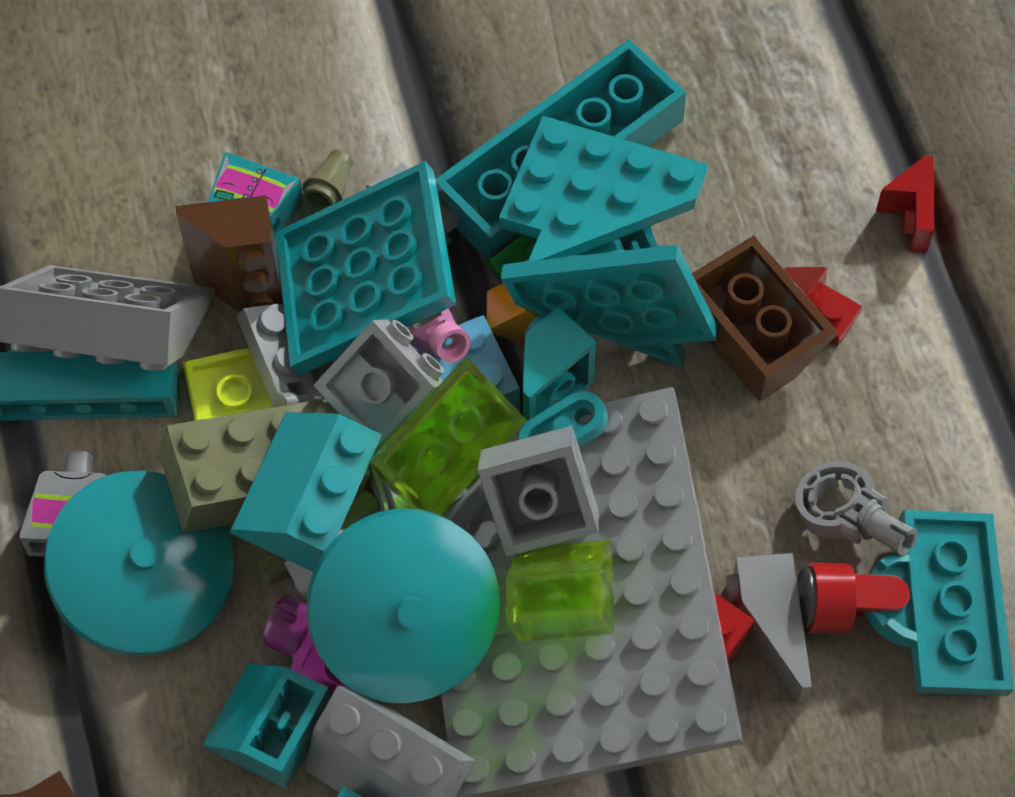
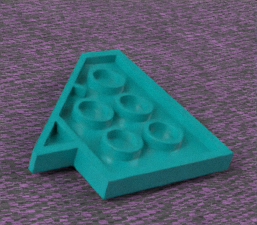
[499,116,709,261]
[501,245,717,366]

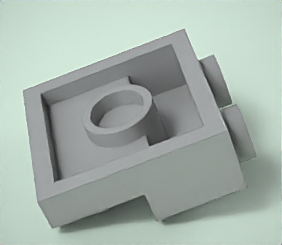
[314,319,448,452]

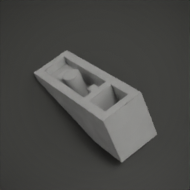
[726,553,812,703]

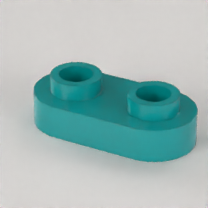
[519,391,608,448]

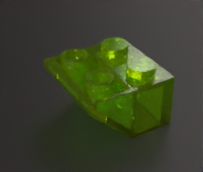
[506,540,615,642]

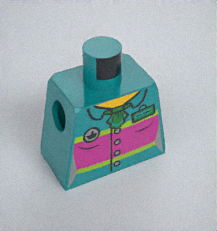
[208,152,303,239]

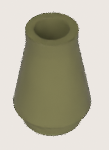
[302,150,353,212]

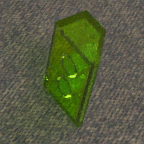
[369,357,527,516]

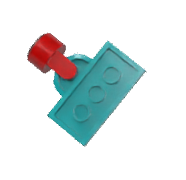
[797,510,1014,696]

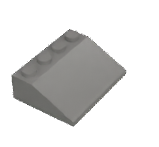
[0,265,215,370]

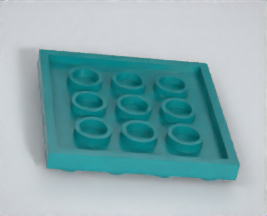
[276,161,456,375]

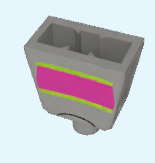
[19,451,106,557]

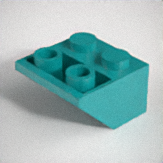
[202,663,331,789]

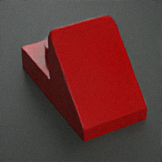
[876,156,934,253]
[784,267,862,346]

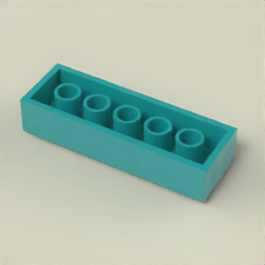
[435,39,687,259]

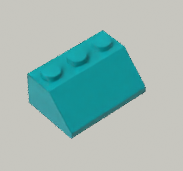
[229,412,382,572]

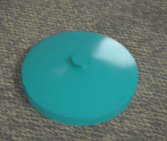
[44,471,234,657]
[306,509,500,703]

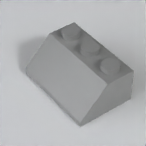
[305,686,476,797]

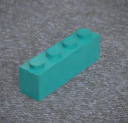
[0,349,179,421]

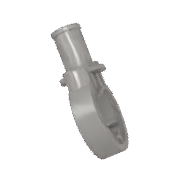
[795,461,918,556]

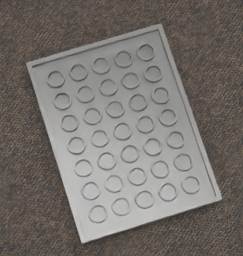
[408,387,743,797]

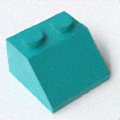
[523,306,596,422]

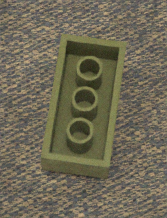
[158,399,370,534]

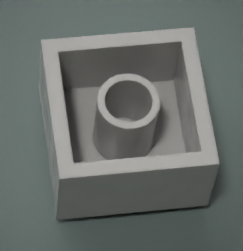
[478,426,599,557]

